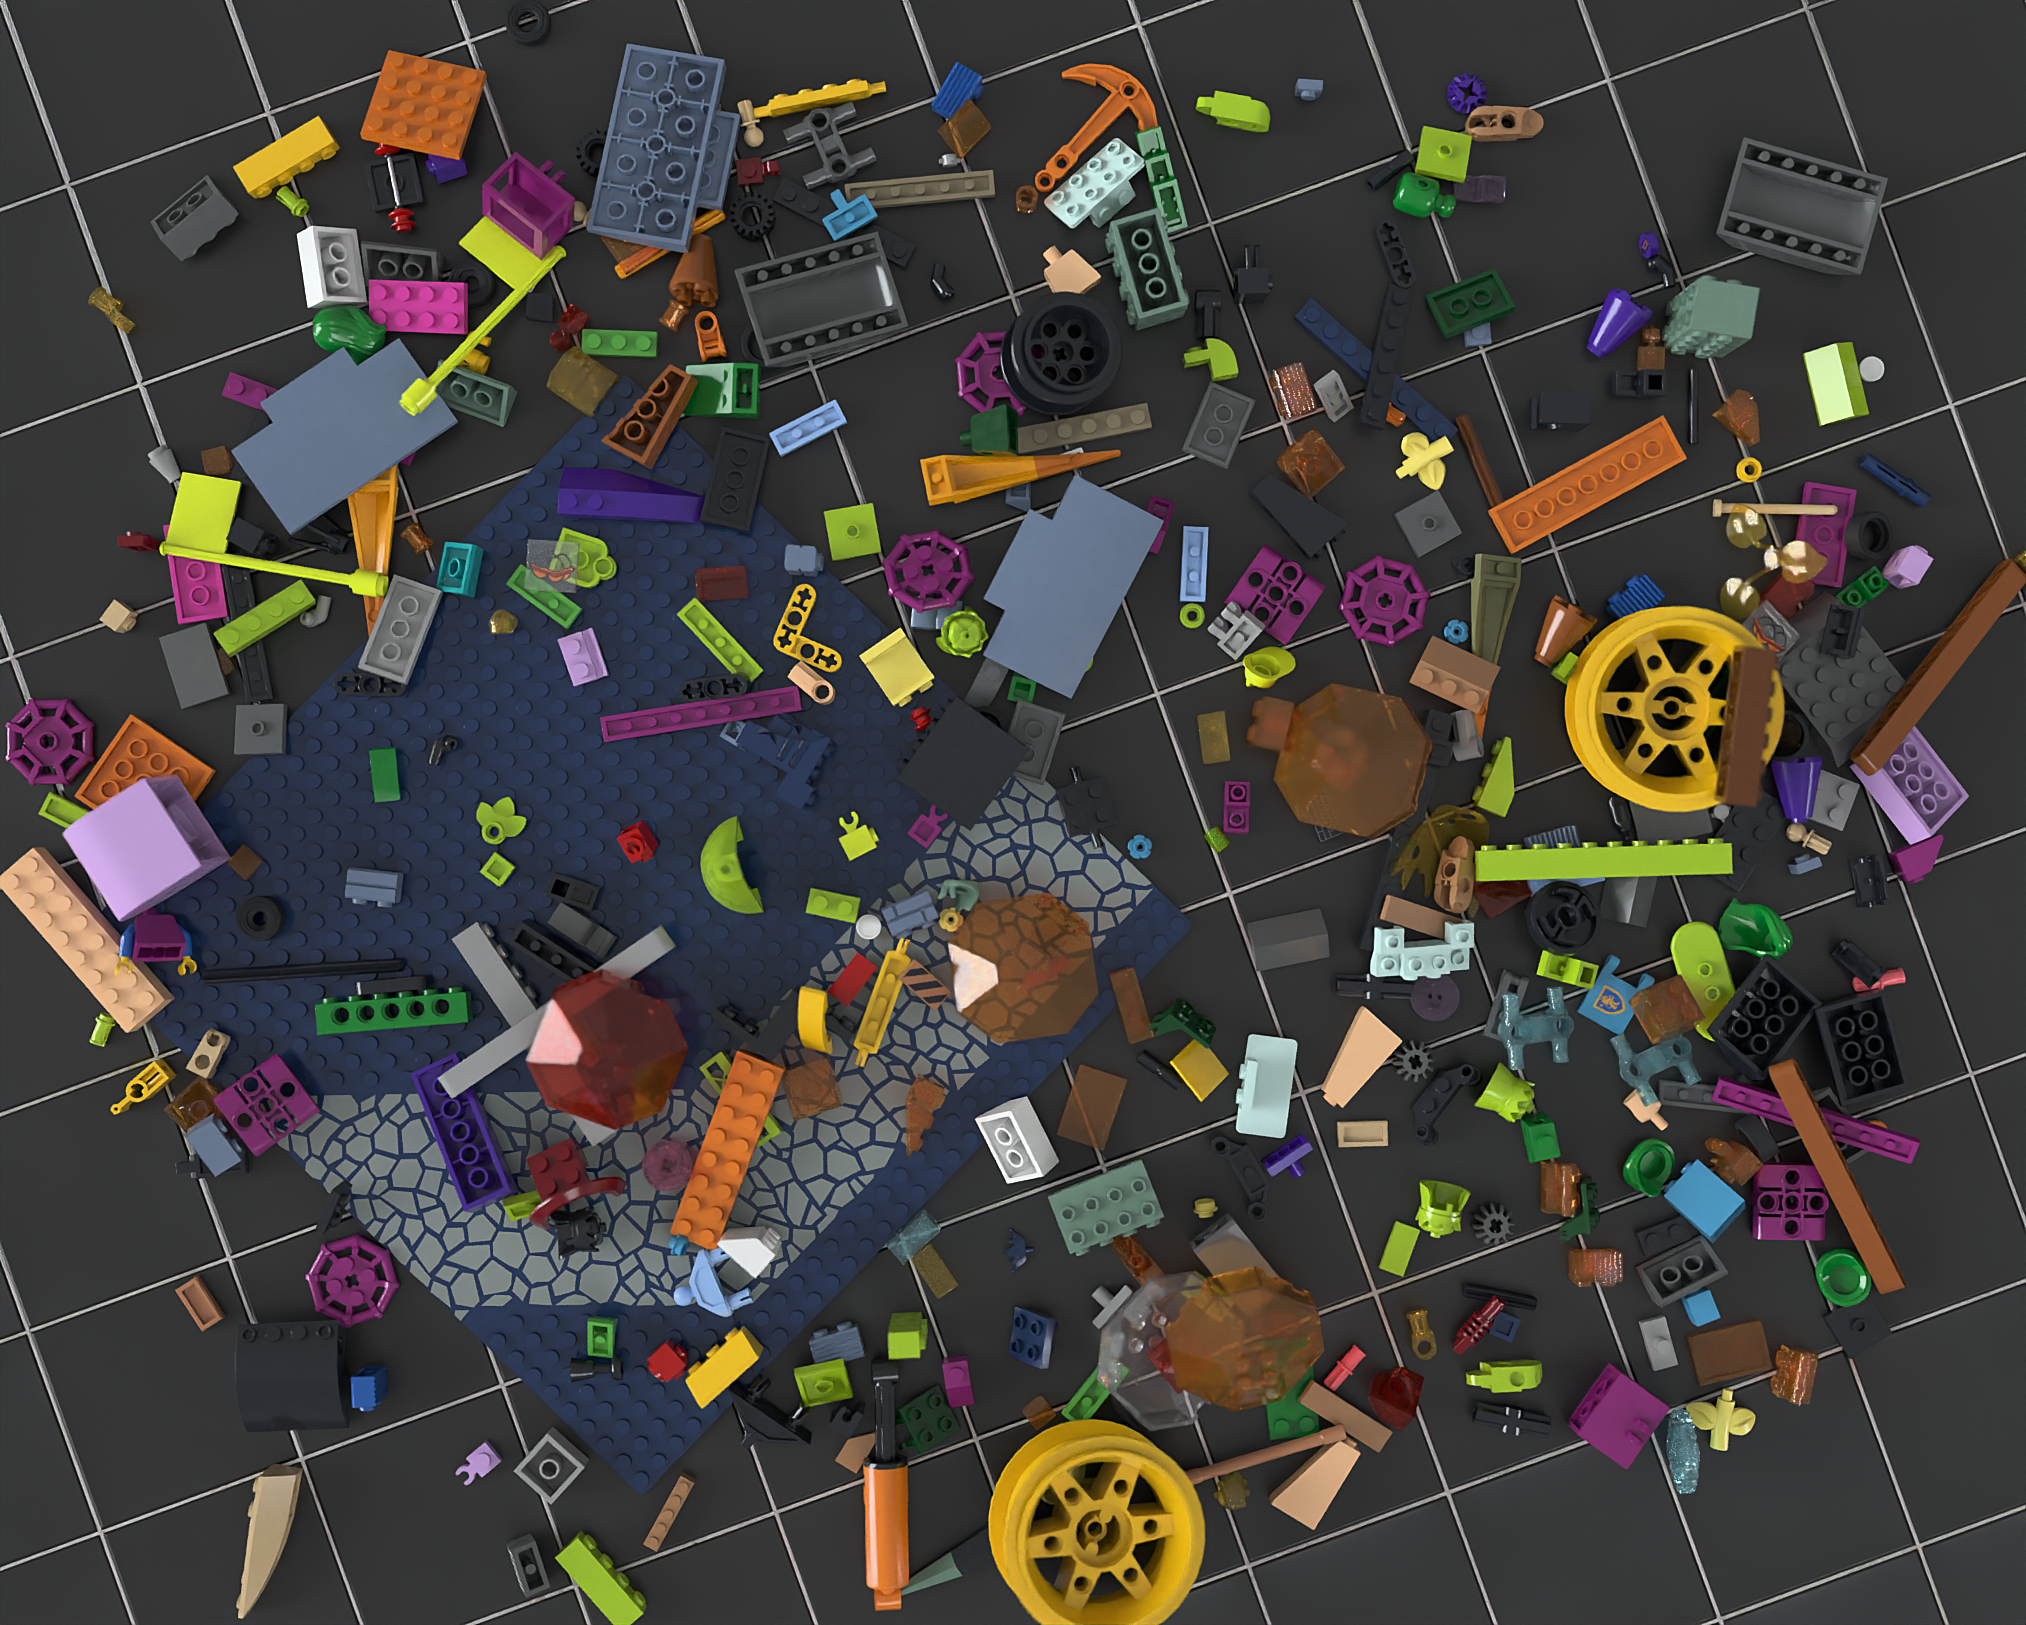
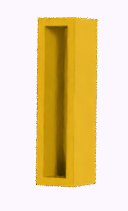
[233,116,340,199]

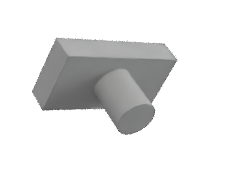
[1313,370,1354,422]
[1092,1285,1136,1329]
[1639,1315,1678,1371]

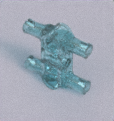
[1497,986,1574,1070]
[1610,1013,1702,1107]

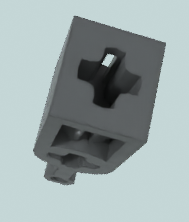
[547,902,618,958]

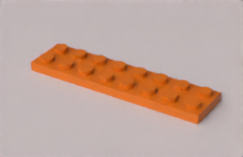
[1488,415,1687,554]
[670,1049,786,1250]

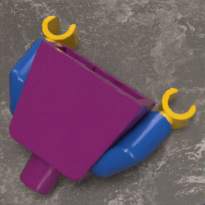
[114,908,197,977]

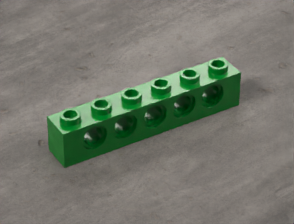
[315,987,473,1035]

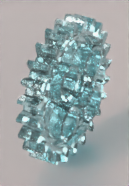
[1666,1410,1700,1494]

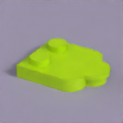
[550,528,617,588]

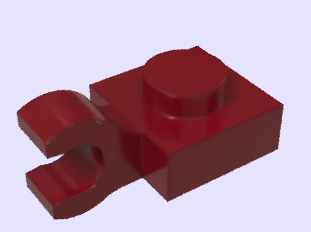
[736,157,781,187]

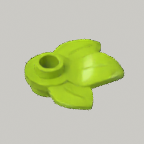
[476,797,527,844]

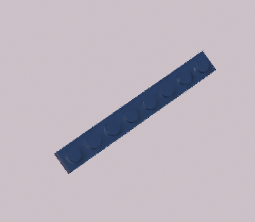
[1294,298,1459,442]

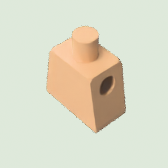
[1043,245,1101,295]

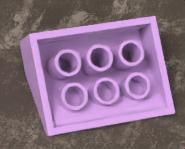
[1850,726,1969,845]

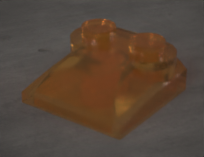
[1277,429,1345,499]
[164,1075,228,1134]

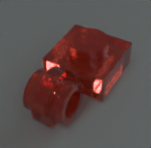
[550,304,589,351]

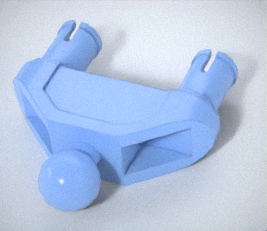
[674,1246,754,1317]

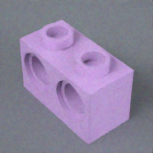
[1881,545,1933,589]

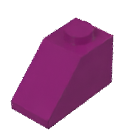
[1146,495,1175,554]
[1888,834,1944,884]
[942,1354,975,1408]

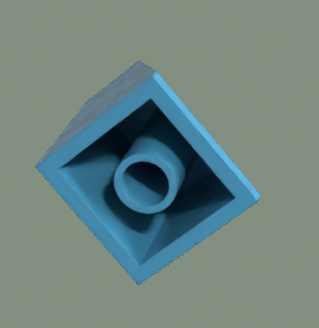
[1664,1159,1746,1243]

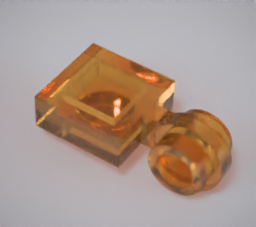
[1637,325,1665,371]

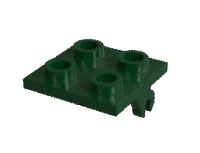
[1149,998,1217,1049]
[1559,1176,1600,1241]
[895,1385,961,1454]

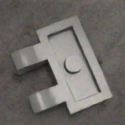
[1208,601,1266,660]

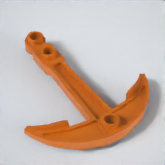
[1035,64,1158,192]

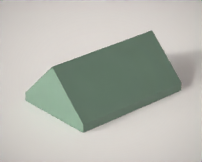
[436,359,517,427]

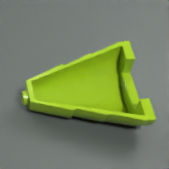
[700,816,764,914]

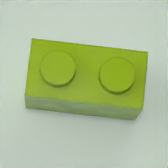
[806,888,861,923]

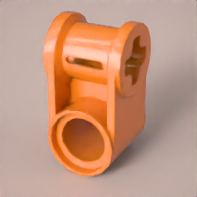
[695,311,727,362]

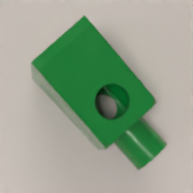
[1520,1112,1560,1163]

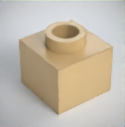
[99,600,139,633]

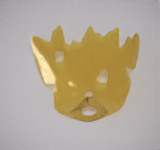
[1391,804,1490,918]

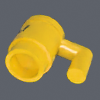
[457,331,491,375]

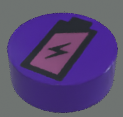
[1639,232,1659,258]

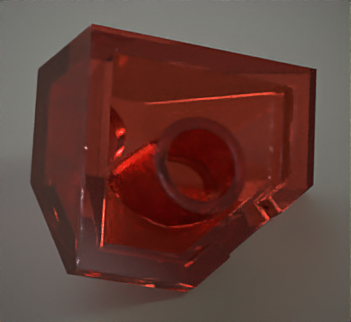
[1368,1367,1424,1431]

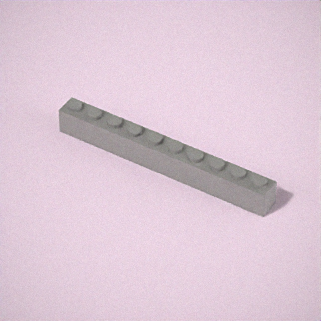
[452,921,621,1146]

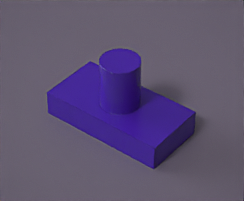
[1261,1133,1313,1178]

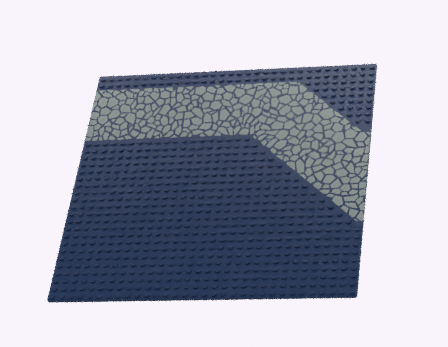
[101,375,1192,1494]

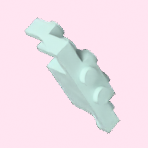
[1370,920,1474,980]

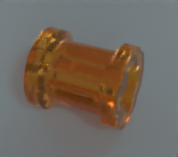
[1016,185,1038,214]
[658,299,690,332]
[400,522,434,555]

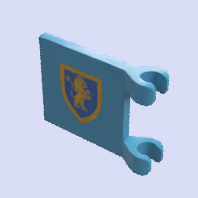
[1577,954,1655,1036]

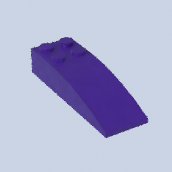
[410,1053,519,1213]

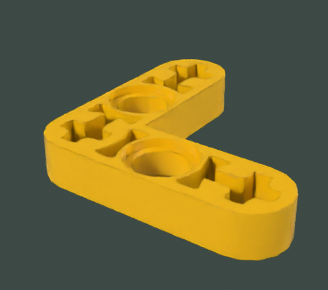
[773,584,842,673]

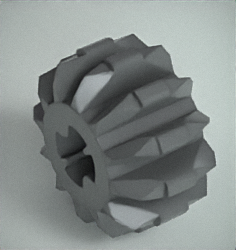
[1392,1040,1435,1082]
[1472,1202,1516,1246]

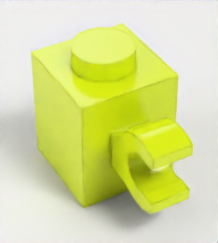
[838,811,879,861]

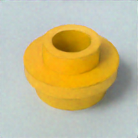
[1736,457,1762,483]

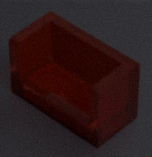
[695,566,749,601]

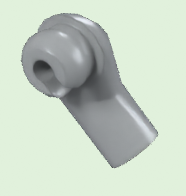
[300,595,331,627]

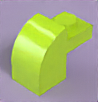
[1182,338,1239,382]
[1537,950,1599,990]

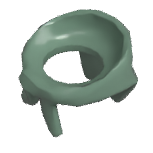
[938,879,980,913]

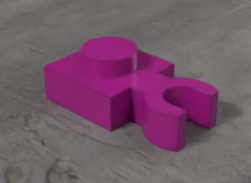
[907,804,948,848]

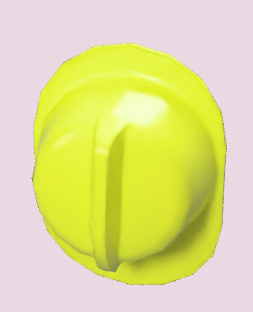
[1243,647,1296,688]

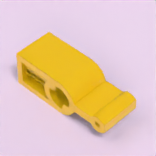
[110,1059,177,1115]

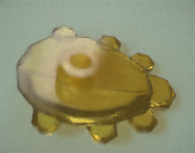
[1214,1471,1250,1510]

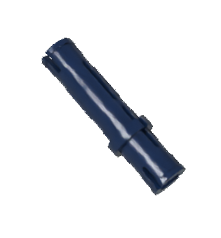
[1859,453,1931,507]

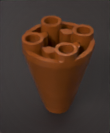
[669,234,719,307]
[1534,594,1598,668]

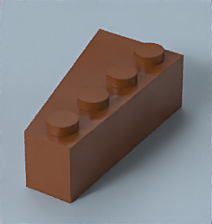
[601,364,699,470]

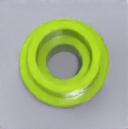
[1180,603,1205,628]

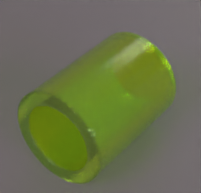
[1203,825,1230,853]

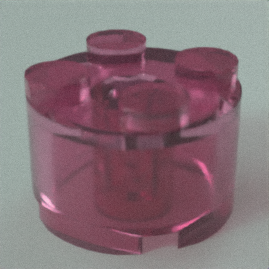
[642,1137,696,1191]

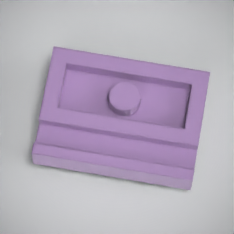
[558,628,609,687]

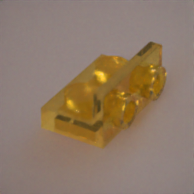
[1197,711,1231,764]

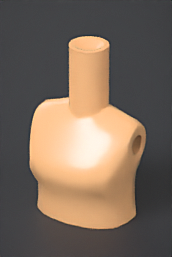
[1623,1085,1668,1131]

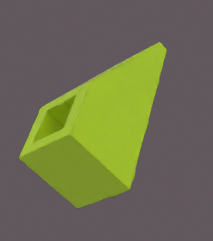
[1472,737,1515,817]

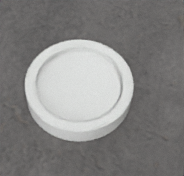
[1858,356,1884,382]
[856,914,881,939]

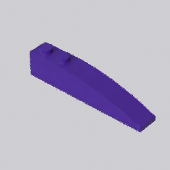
[558,467,705,524]

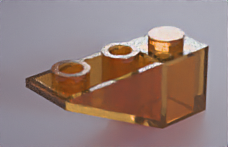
[906,1073,947,1156]
[1109,1234,1177,1304]

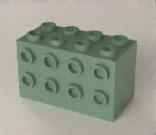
[1105,208,1189,331]
[1661,276,1760,359]
[1048,1158,1164,1256]

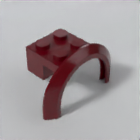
[526,1138,627,1229]

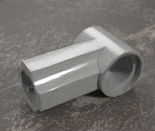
[1451,710,1484,761]

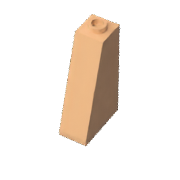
[1321,1006,1402,1108]
[1269,1436,1361,1530]

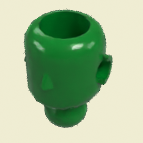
[1393,172,1456,218]

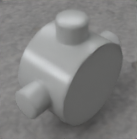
[939,154,961,168]
[1710,803,1731,822]

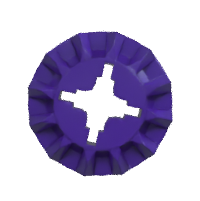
[1447,73,1488,114]

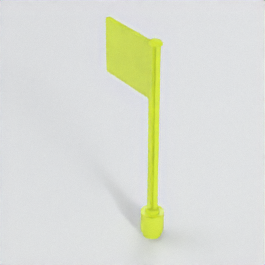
[399,216,566,416]
[159,472,389,598]

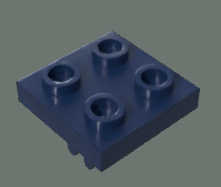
[1009,1307,1058,1369]

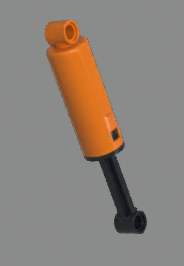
[863,1359,909,1611]

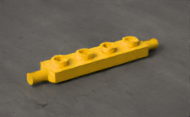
[753,79,886,119]
[853,938,911,1067]

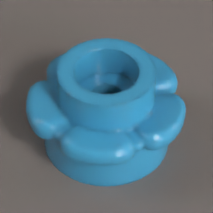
[1444,620,1468,644]
[1128,835,1152,859]
[668,1233,690,1256]

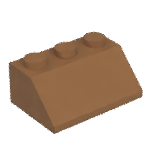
[1410,636,1501,714]

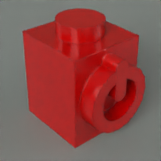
[617,819,659,863]
[647,1338,689,1382]

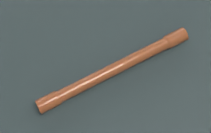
[1184,1424,1347,1485]

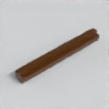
[1455,414,1505,508]

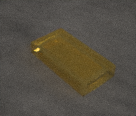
[910,1243,959,1299]

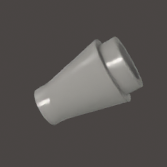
[148,445,182,484]

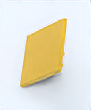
[1170,1039,1229,1101]

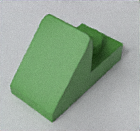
[588,1316,618,1358]

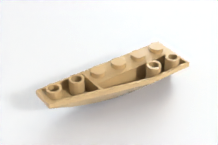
[236,1463,303,1619]

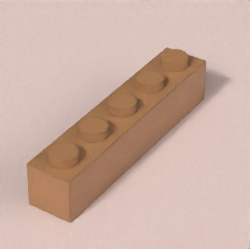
[643,1472,696,1552]

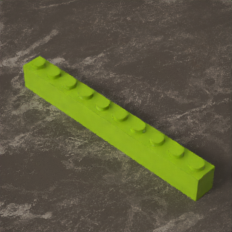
[1474,838,1733,881]

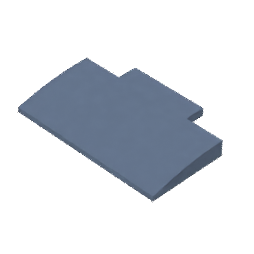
[587,44,741,253]
[231,338,458,535]
[983,475,1164,698]

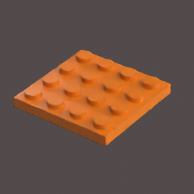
[360,50,487,160]
[74,714,216,809]

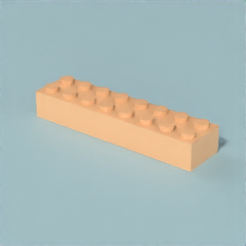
[0,847,174,1033]

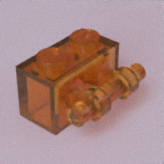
[1705,1137,1763,1186]
[1541,1161,1580,1217]
[1771,1344,1819,1405]

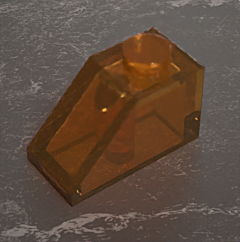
[1712,388,1760,447]

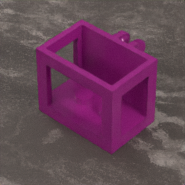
[482,151,575,260]
[1566,1363,1670,1470]

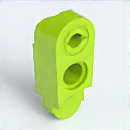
[1196,91,1271,132]
[1466,1360,1542,1393]

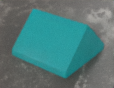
[436,541,484,598]

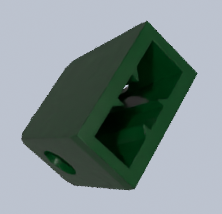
[960,404,1019,457]

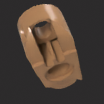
[1465,106,1544,142]
[1434,836,1475,914]

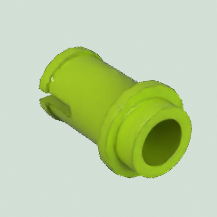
[276,186,309,217]
[89,1013,116,1046]

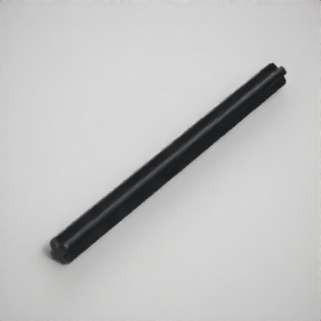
[202,958,403,984]

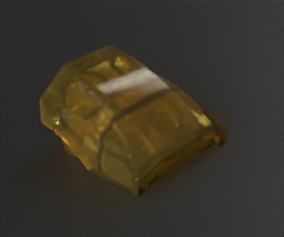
[546,346,619,418]

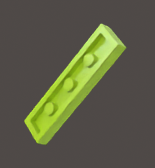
[677,598,764,686]

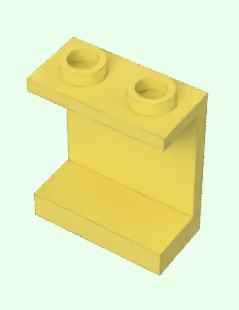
[860,628,935,707]

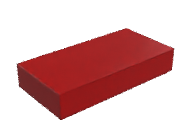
[827,952,877,1007]

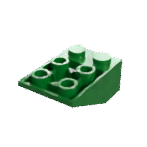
[684,363,761,419]

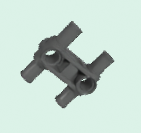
[783,101,877,190]

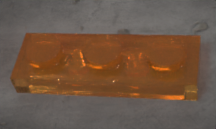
[1108,965,1154,1044]

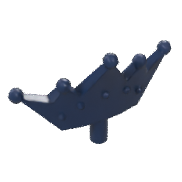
[1003,1228,1034,1273]

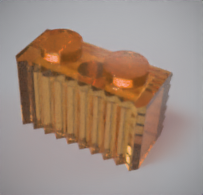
[1269,361,1317,421]
[1568,1249,1623,1287]

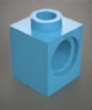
[1681,1286,1721,1327]

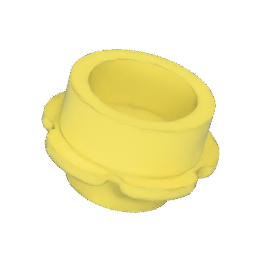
[939,907,963,932]
[1193,1198,1218,1218]

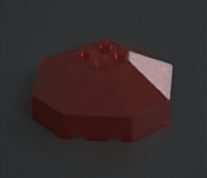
[526,968,689,1130]

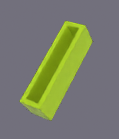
[213,579,316,657]
[888,1312,928,1359]
[555,1531,647,1625]

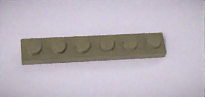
[845,170,995,209]
[1018,403,1152,455]

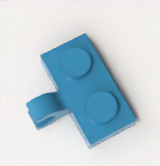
[822,189,878,243]

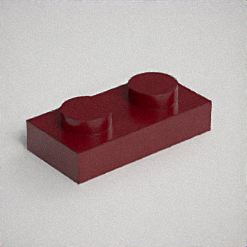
[118,531,160,552]

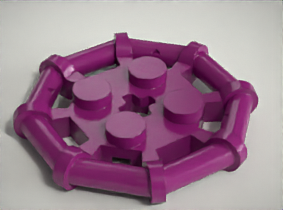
[954,331,1040,416]
[882,529,975,614]
[1338,555,1431,648]
[5,697,95,786]
[305,1233,400,1327]

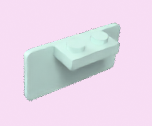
[1044,138,1145,228]
[1236,1034,1298,1138]

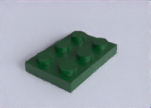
[1426,268,1516,339]

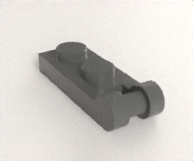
[1483,969,1529,1043]

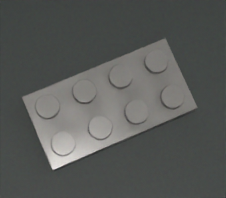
[358,574,443,685]

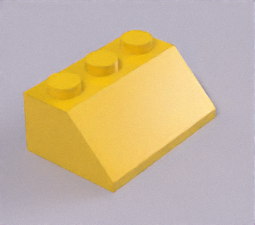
[685,1326,764,1409]

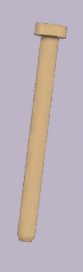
[1713,499,1837,517]

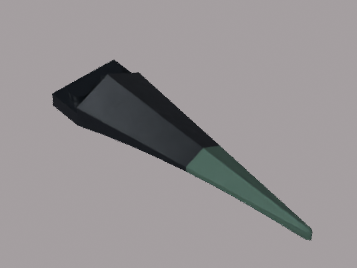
[901,1499,1054,1596]

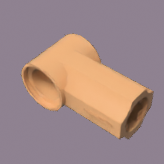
[787,660,836,705]

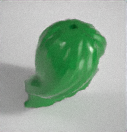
[312,305,386,366]
[1718,898,1793,960]

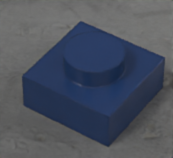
[1488,1311,1521,1343]

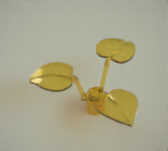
[1720,504,1828,621]

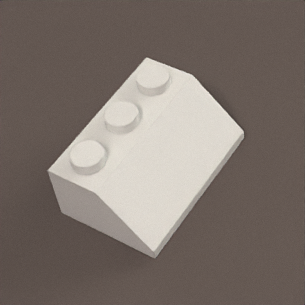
[297,226,367,309]
[975,1096,1059,1184]
[717,1226,782,1278]

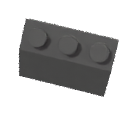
[151,175,239,262]

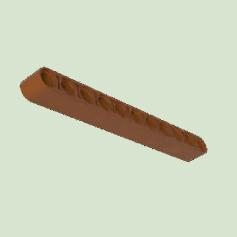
[1850,559,2026,776]
[1768,1058,1906,1295]

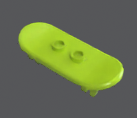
[1670,921,1736,1041]

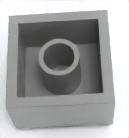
[514,1427,590,1504]

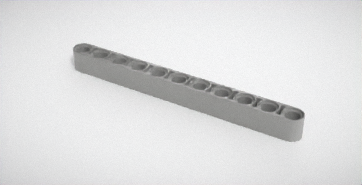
[438,925,676,1098]

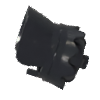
[1770,707,1812,762]
[550,1206,607,1260]

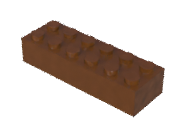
[1714,646,1779,807]

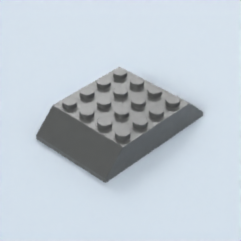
[1716,137,1888,275]
[735,232,909,367]
[1762,591,1906,768]

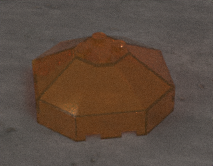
[1274,683,1433,839]
[948,893,1098,1043]
[1164,1266,1324,1412]

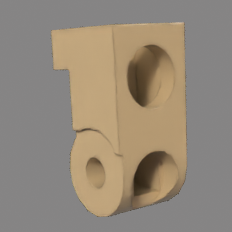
[186,1028,231,1079]

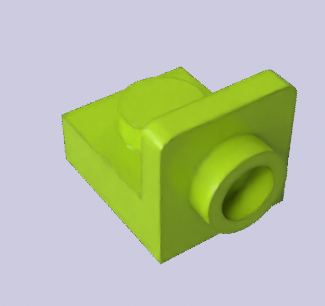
[1551,652,1579,685]

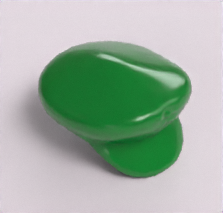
[1623,1138,1675,1197]
[1815,1249,1872,1307]

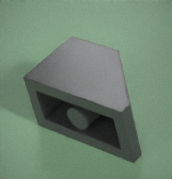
[963,657,1009,708]

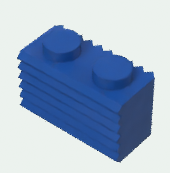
[931,62,984,125]
[1605,573,1666,621]
[351,1366,389,1411]

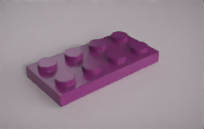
[1789,482,1857,588]

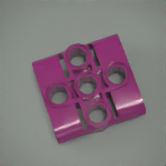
[1224,544,1326,645]
[213,1053,320,1157]
[1750,1162,1829,1241]

